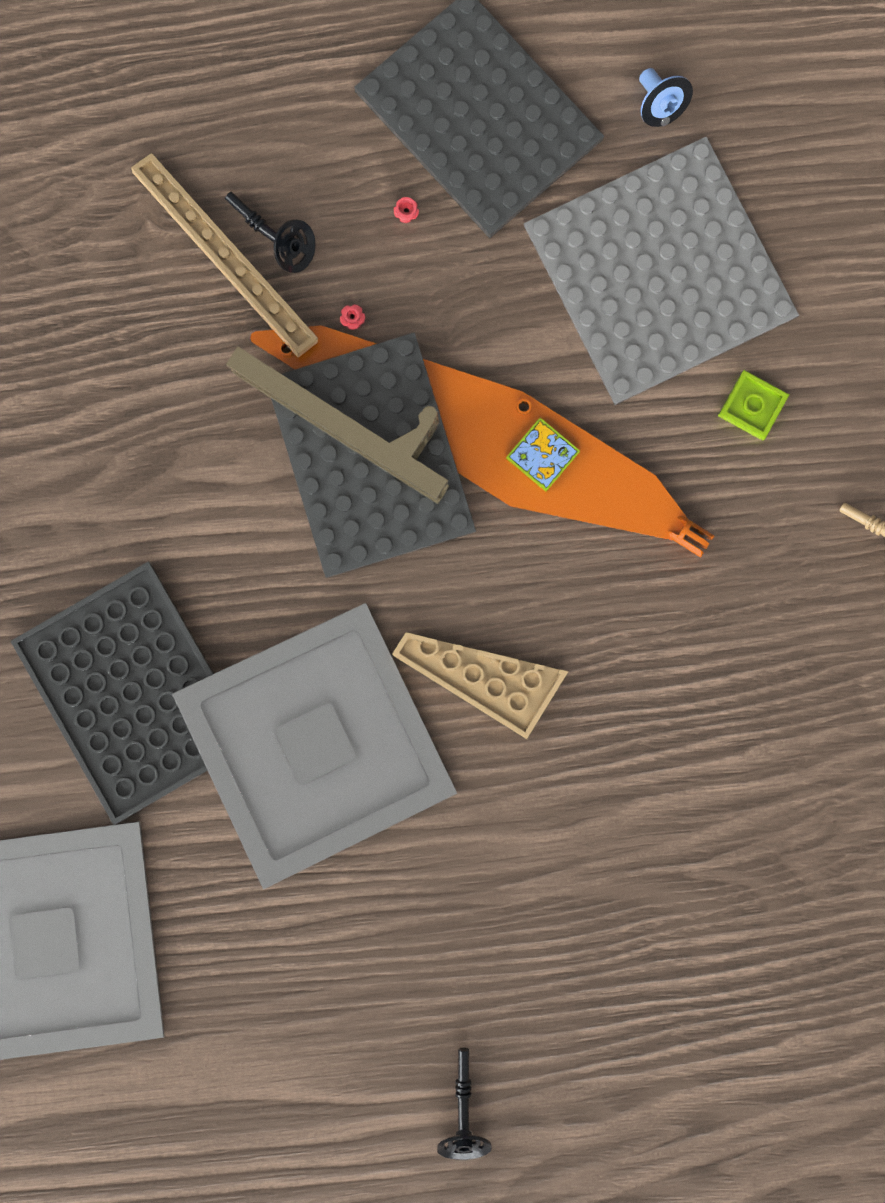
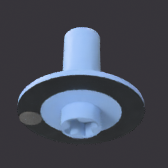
[639,68,693,127]

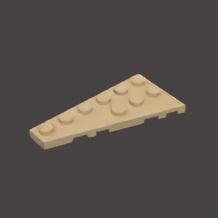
[392,632,569,739]

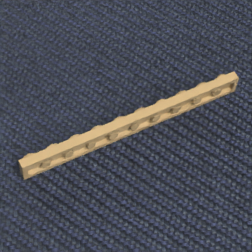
[131,153,318,357]

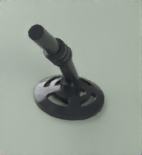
[225,191,316,273]
[437,1048,492,1160]

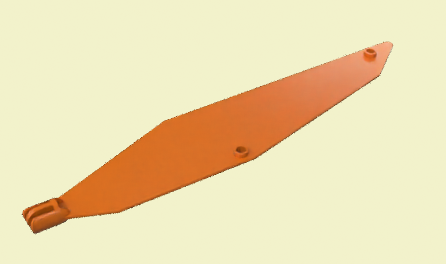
[250,325,715,558]

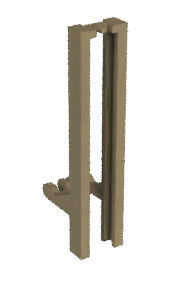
[226,346,449,504]

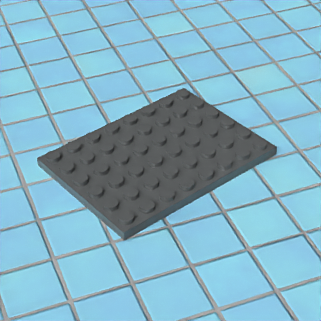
[354,0,604,239]
[271,332,476,578]
[10,561,214,825]

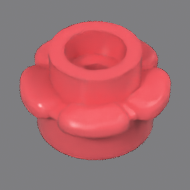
[394,197,419,223]
[340,304,365,330]

